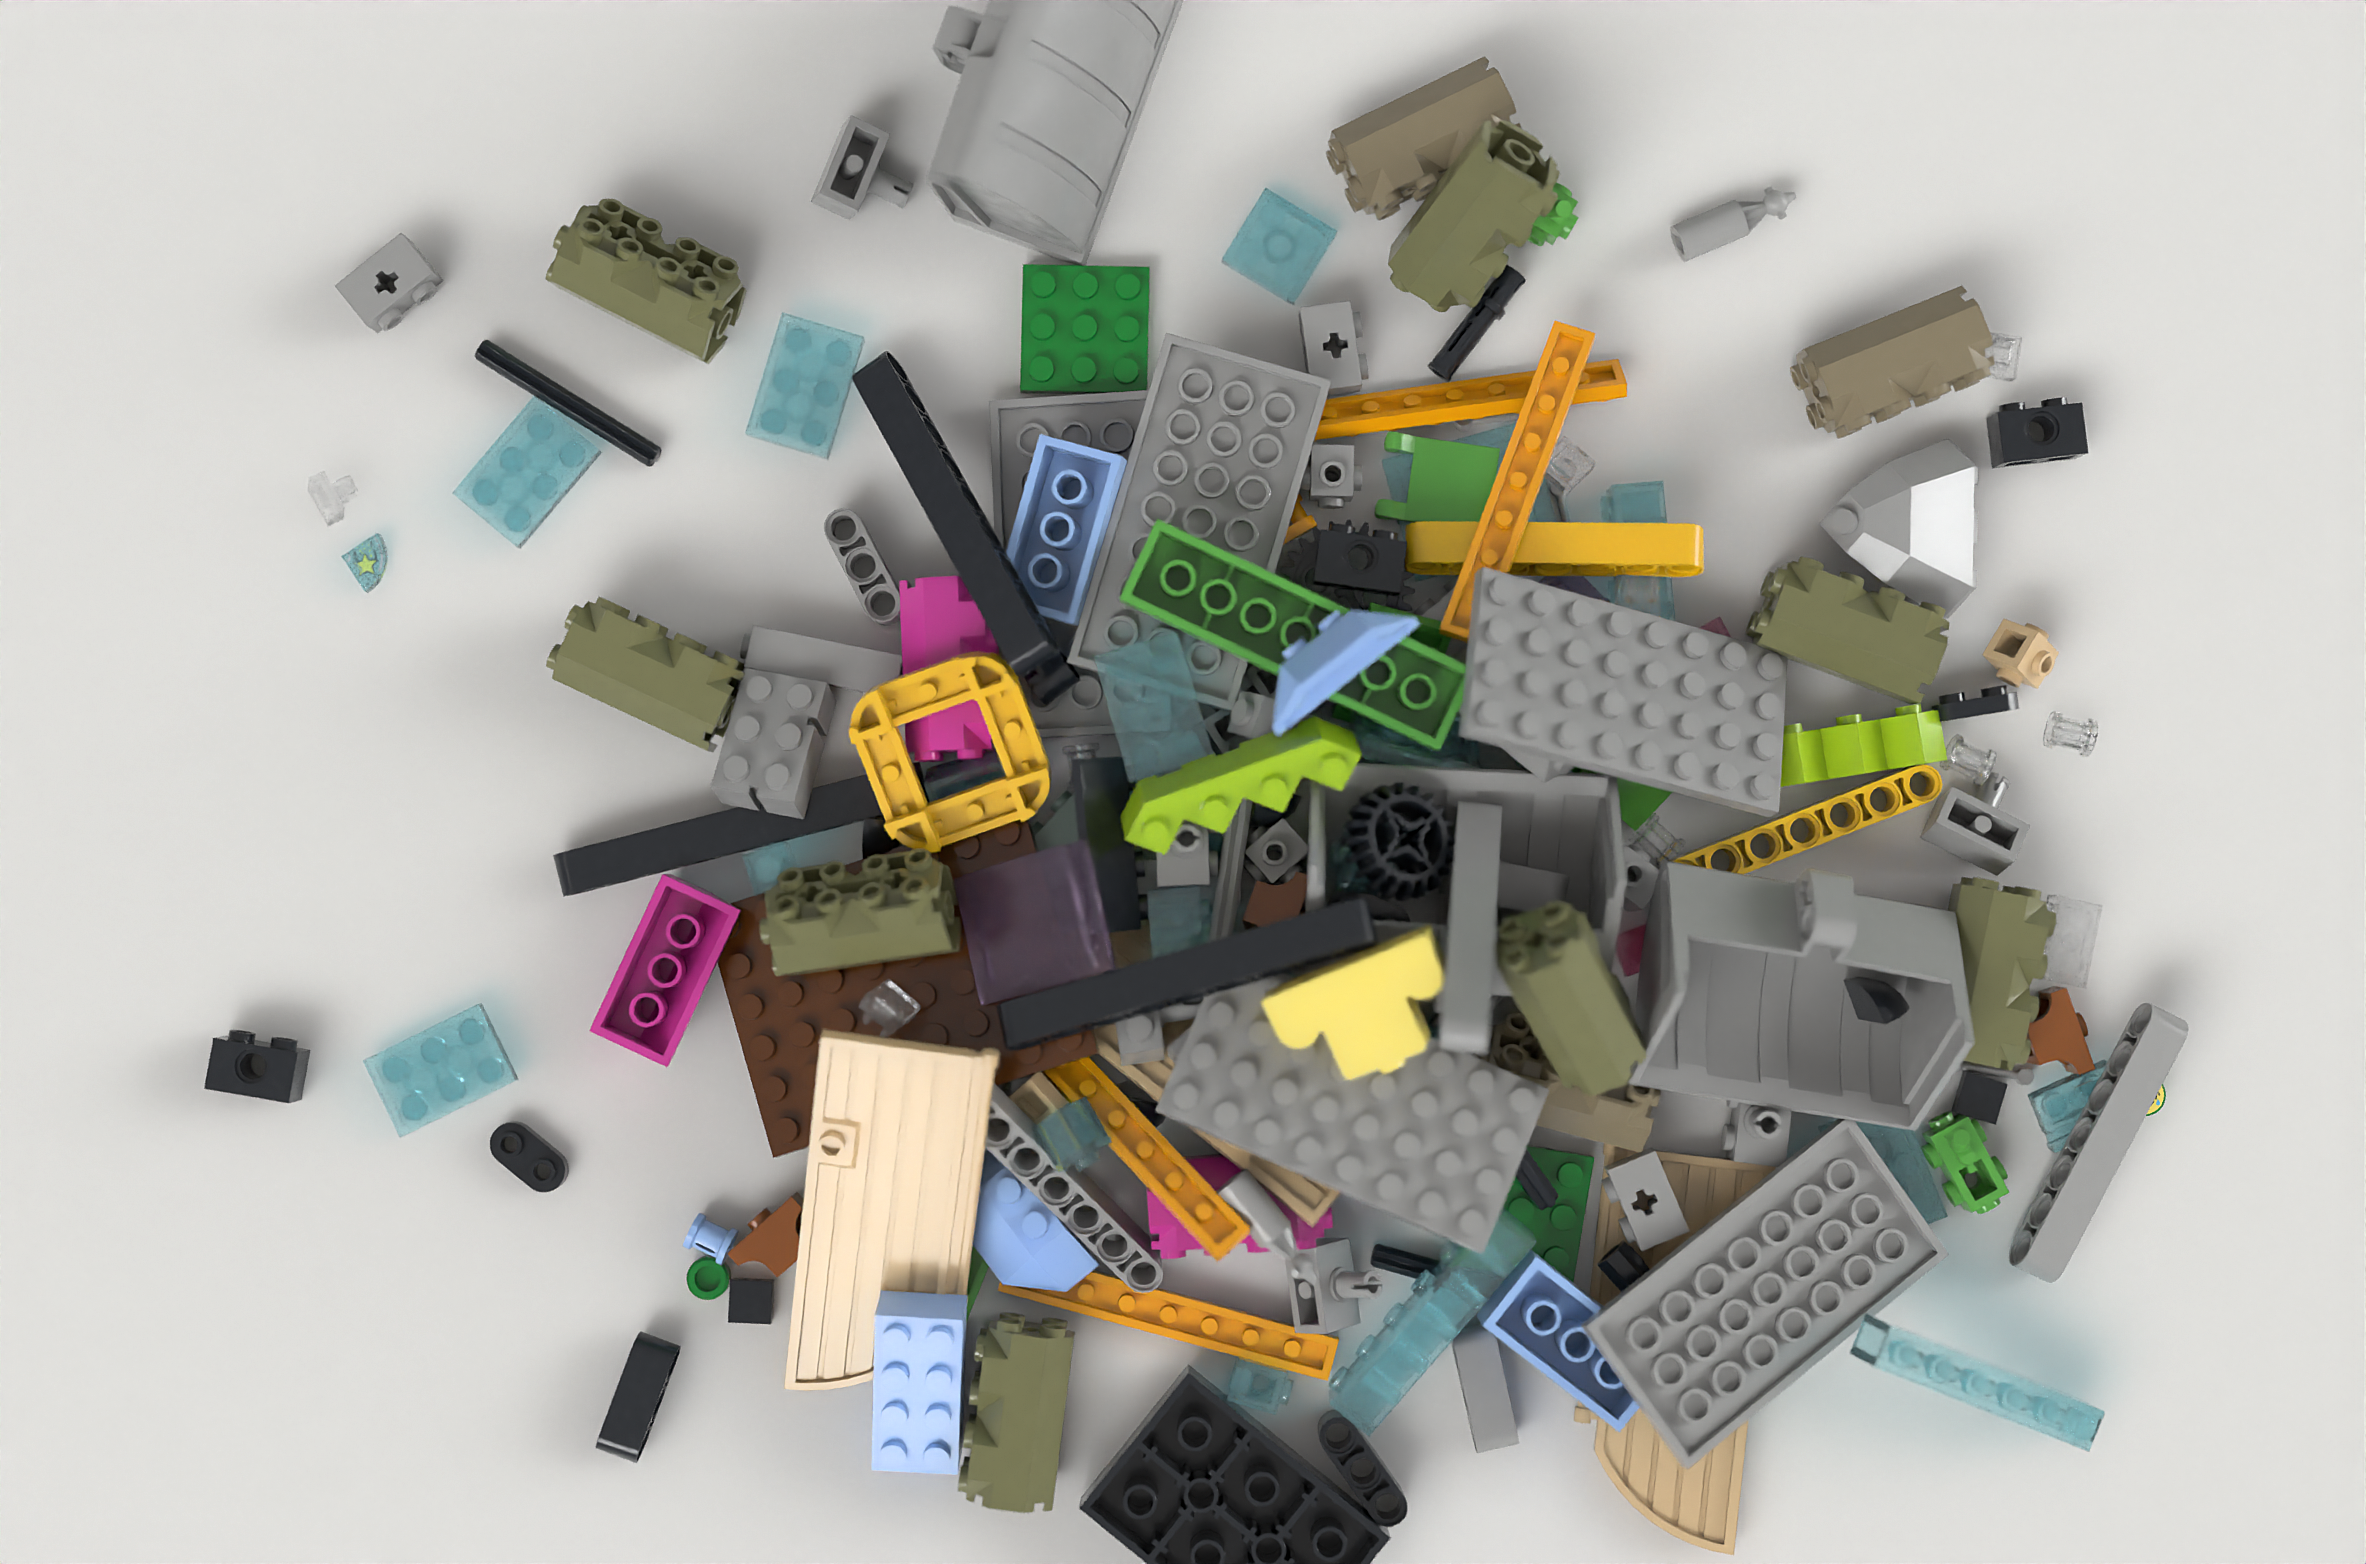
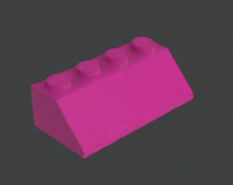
[589,874,742,1067]

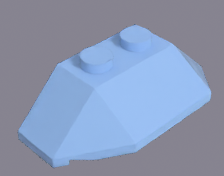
[1272,610,1420,736]
[973,1147,1100,1292]

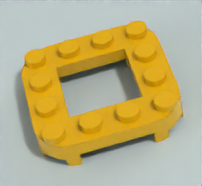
[849,652,1052,853]

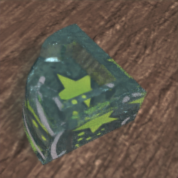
[341,533,388,593]

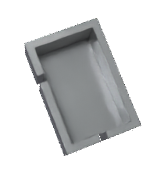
[711,668,837,819]

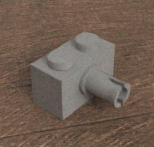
[811,115,913,220]
[1920,772,2030,876]
[1156,819,1218,889]
[1108,969,1201,1066]
[1721,1100,1792,1167]
[1285,1238,1382,1334]

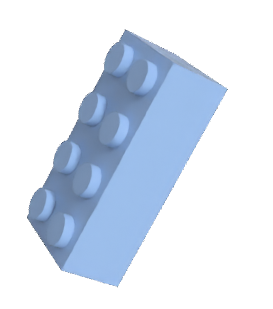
[1006,434,1127,627]
[1476,1248,1639,1432]
[872,1291,967,1475]

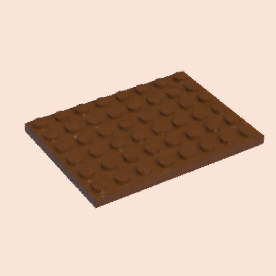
[717,819,1100,1158]

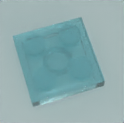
[1221,187,1338,306]

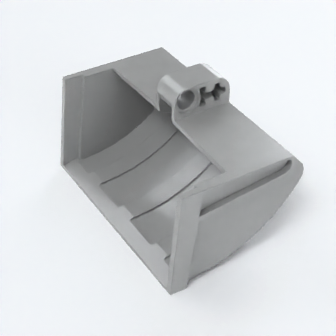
[925,0,1183,265]
[1301,763,1626,1012]
[1628,861,1974,1131]

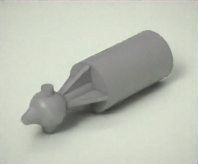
[1670,187,1796,262]
[1216,1168,1317,1285]

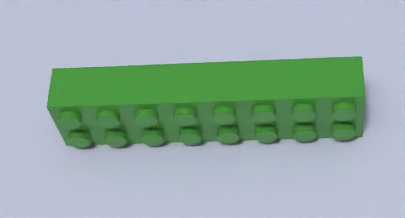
[1119,519,1466,751]

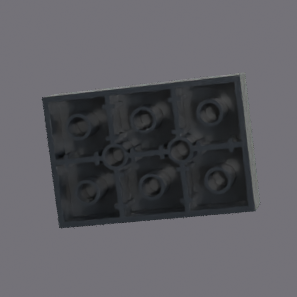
[1079,1364,1391,1564]

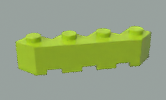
[1780,704,1947,787]
[1121,716,1362,855]

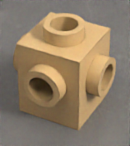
[1982,619,2059,689]

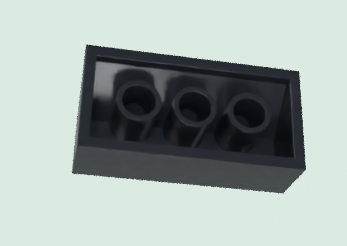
[1071,756,1149,935]

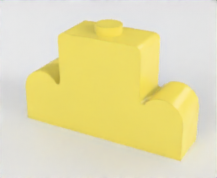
[1261,924,1445,1080]

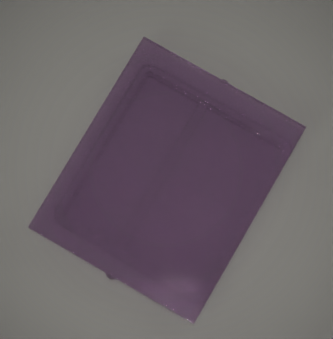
[953,840,1116,1006]

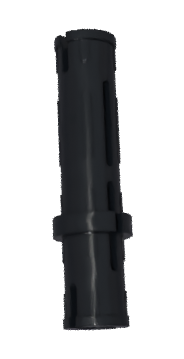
[1427,265,1526,382]

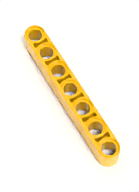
[1404,521,1704,577]
[1659,764,1942,874]

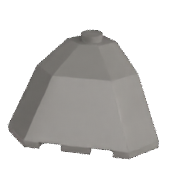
[1819,439,1978,619]

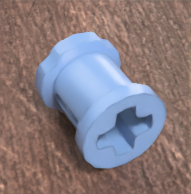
[683,1213,739,1266]

